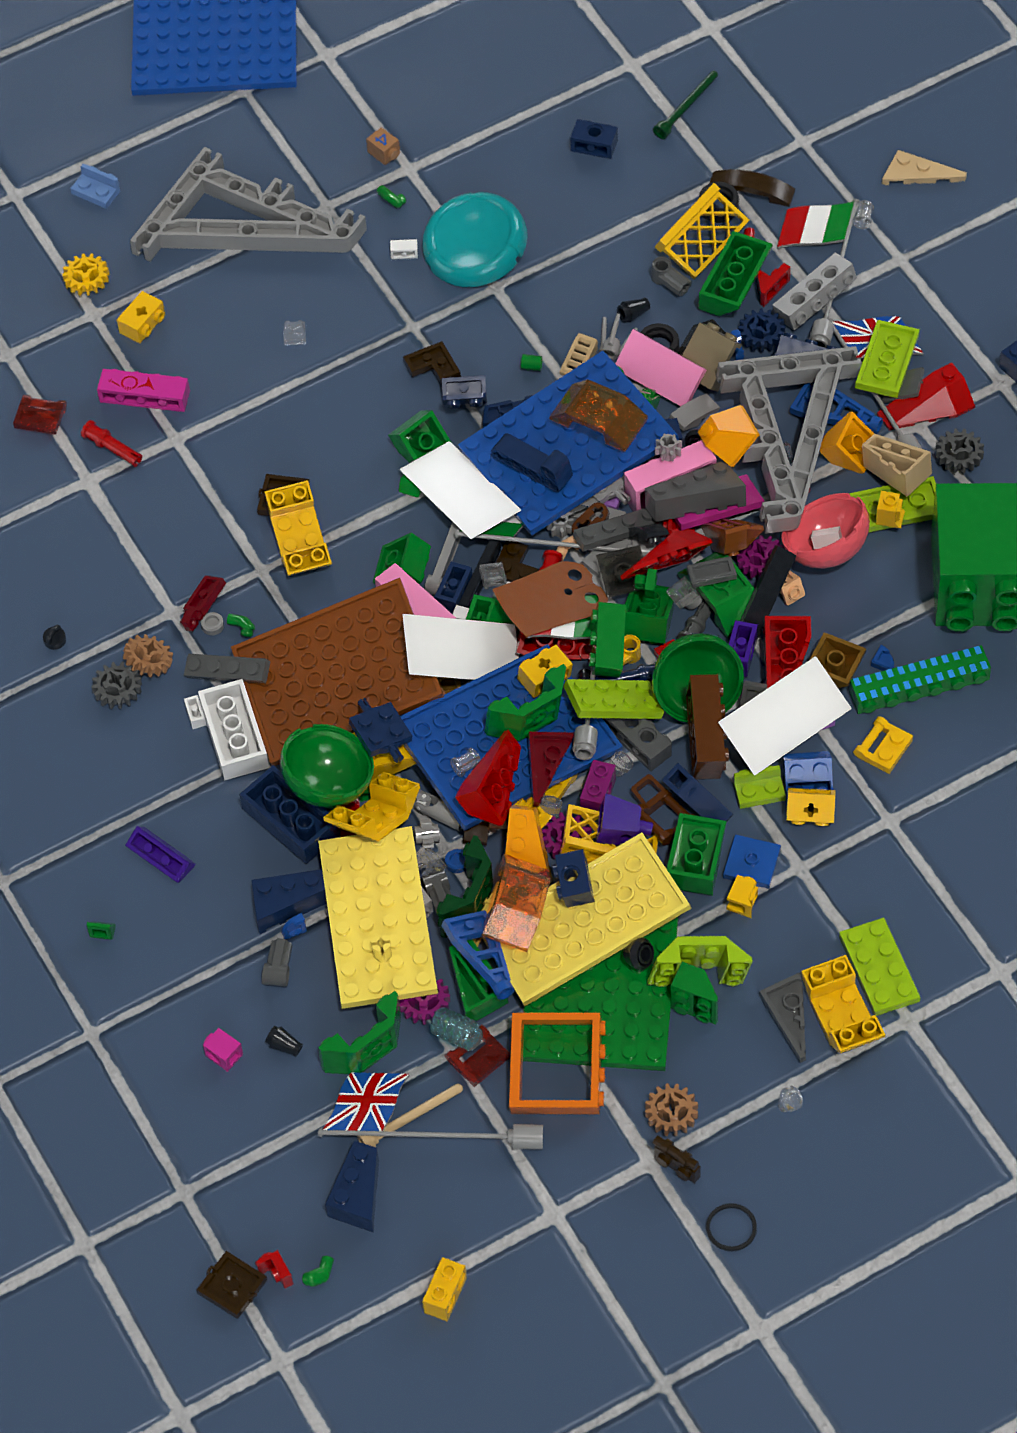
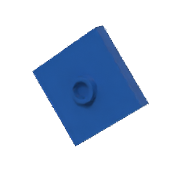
[723,835,781,889]

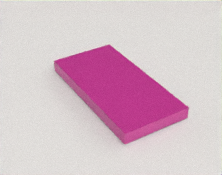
[674,474,764,530]

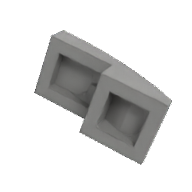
[670,394,720,431]

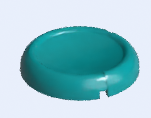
[422,192,527,287]

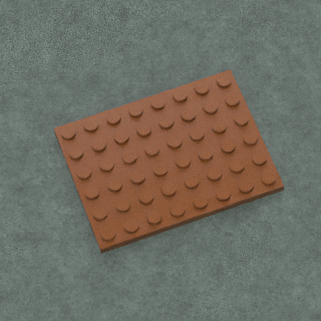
[231,578,444,766]

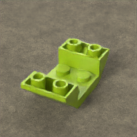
[648,936,753,987]

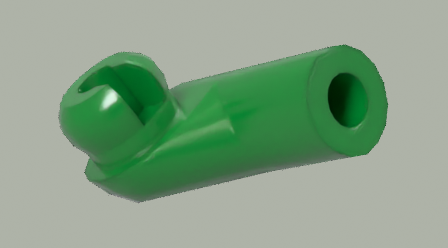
[377,185,406,208]
[227,613,255,637]
[302,1256,334,1287]

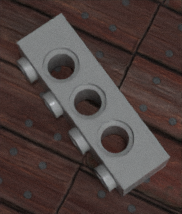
[773,252,857,331]

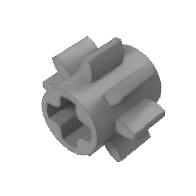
[655,434,682,462]
[546,516,574,539]
[414,819,440,849]

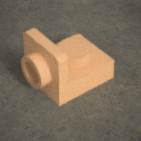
[780,571,805,606]

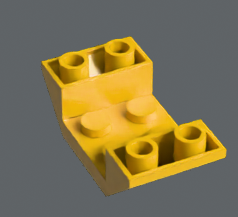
[265,480,332,576]
[323,772,420,842]
[801,955,885,1053]

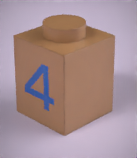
[366,127,400,166]

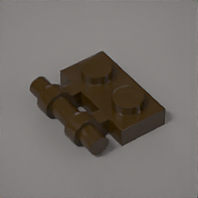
[653,1135,701,1184]

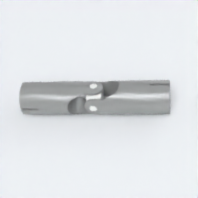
[413,789,463,832]

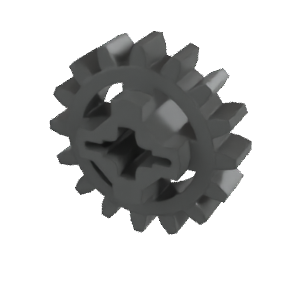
[936,428,984,473]
[92,662,142,709]

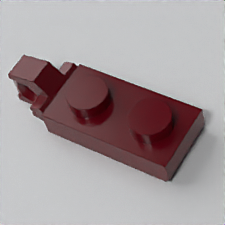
[180,576,226,632]

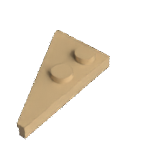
[882,150,967,185]

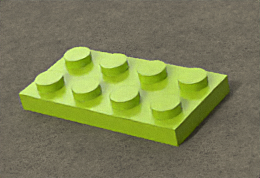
[855,320,920,398]
[849,476,936,533]
[564,679,664,719]
[839,917,920,1016]

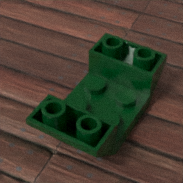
[436,835,494,938]

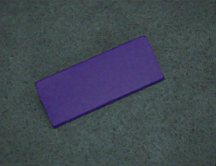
[125,826,196,883]

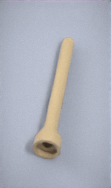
[357,1084,463,1148]

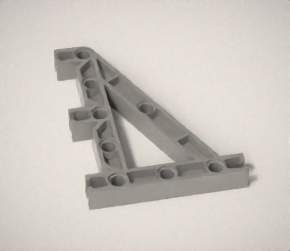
[130,147,367,261]
[716,346,862,534]

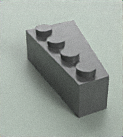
[645,461,746,521]

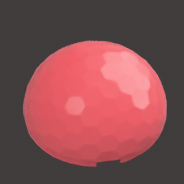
[782,493,870,569]

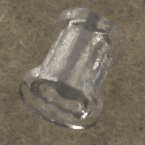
[852,200,874,229]
[450,748,481,777]

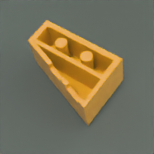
[503,805,553,884]

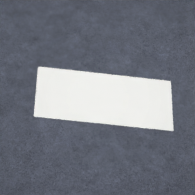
[400,441,521,539]
[403,614,519,680]
[718,656,852,775]

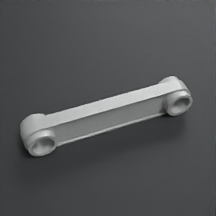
[425,522,462,595]

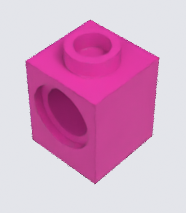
[203,1028,243,1072]

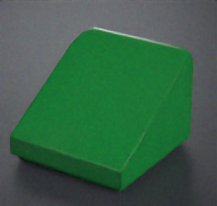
[399,474,422,497]
[87,921,116,940]

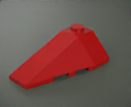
[877,362,975,430]
[620,528,713,580]
[516,631,592,660]
[455,730,521,826]

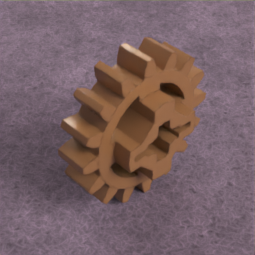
[123,634,173,677]
[645,1083,698,1136]

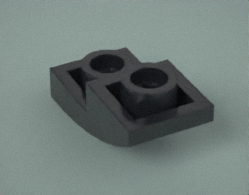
[628,524,669,544]

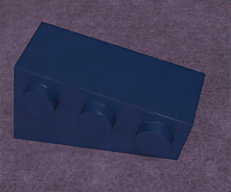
[251,869,327,934]
[325,1140,379,1233]

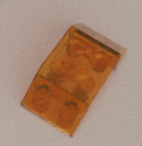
[549,379,648,452]
[481,854,551,952]

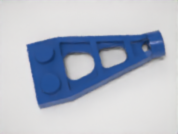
[790,382,883,434]
[441,910,515,1000]

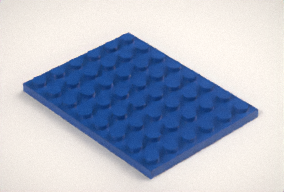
[131,0,297,96]
[458,351,679,535]
[400,644,623,831]

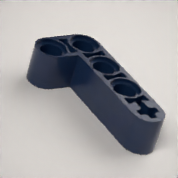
[491,433,573,492]

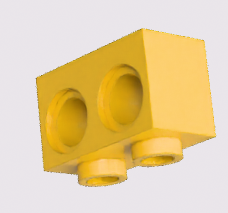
[423,1257,467,1322]

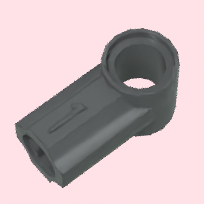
[651,256,692,296]
[421,869,451,917]
[262,938,293,987]

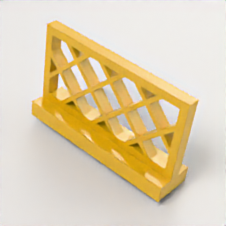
[655,183,749,279]
[560,804,658,864]

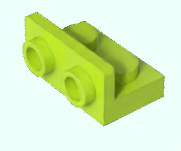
[734,765,786,809]

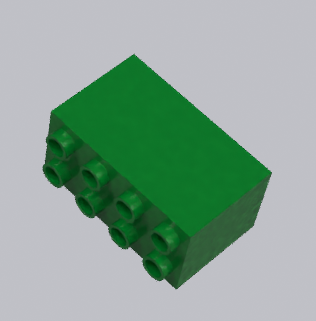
[931,483,1017,632]

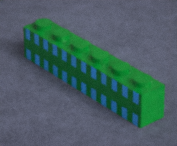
[849,645,991,714]

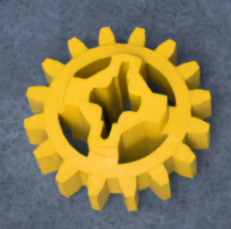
[62,253,110,296]

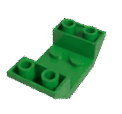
[677,552,754,638]
[485,664,566,741]
[318,991,401,1075]

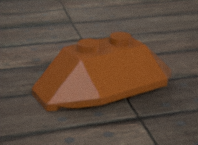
[701,518,764,556]

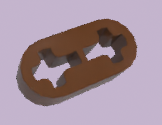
[572,502,610,532]

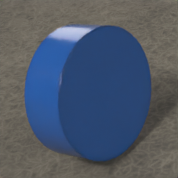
[445,849,466,873]

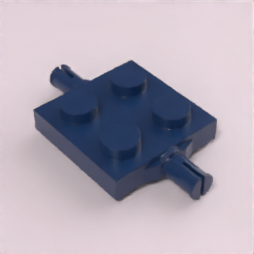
[349,698,412,763]

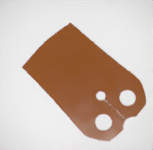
[492,561,608,637]

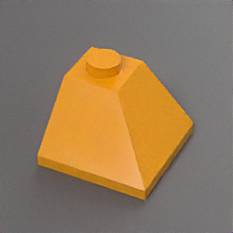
[698,405,760,467]
[819,411,874,474]

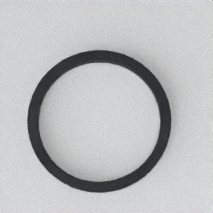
[706,1203,757,1251]

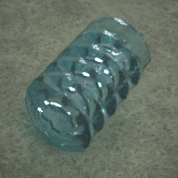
[430,1007,483,1051]

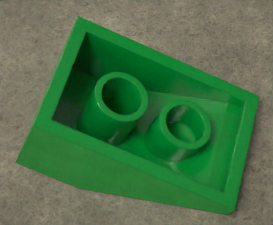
[625,582,678,644]
[667,813,726,896]

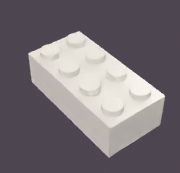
[198,679,269,781]

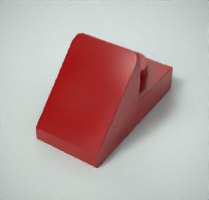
[756,263,791,307]

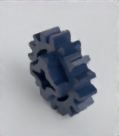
[738,308,786,352]

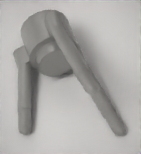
[599,313,638,360]

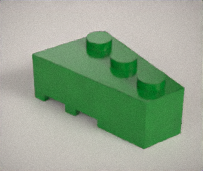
[588,602,626,677]
[449,939,509,1026]

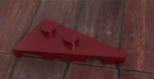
[528,731,574,807]

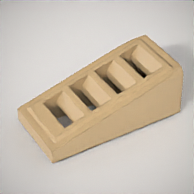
[560,333,598,376]

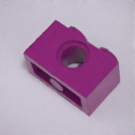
[580,760,616,811]

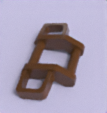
[631,774,694,845]

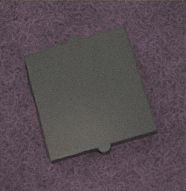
[882,367,925,403]

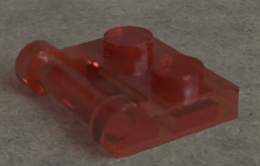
[13,394,67,434]
[445,1025,510,1087]

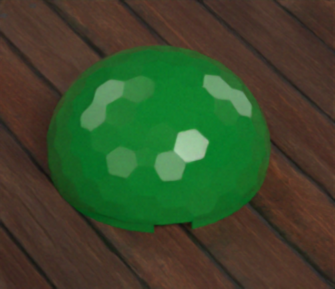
[652,633,744,723]
[280,724,374,808]

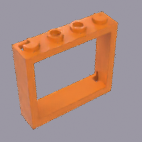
[509,1013,606,1114]

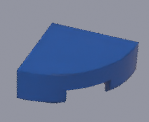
[731,330,744,360]
[871,645,894,671]
[281,913,307,940]

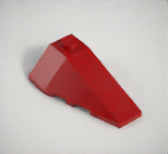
[763,616,812,689]

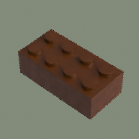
[685,674,729,779]

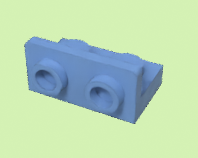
[70,164,120,209]

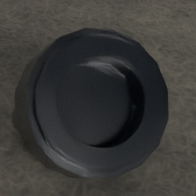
[43,625,66,650]

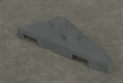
[759,972,806,1063]

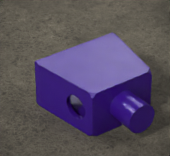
[596,794,653,845]

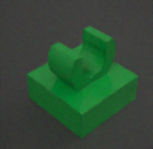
[634,568,658,599]

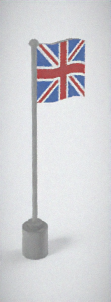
[828,316,923,449]
[318,1073,543,1150]

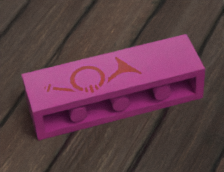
[97,369,190,412]

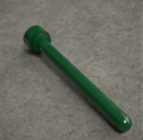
[653,71,718,139]

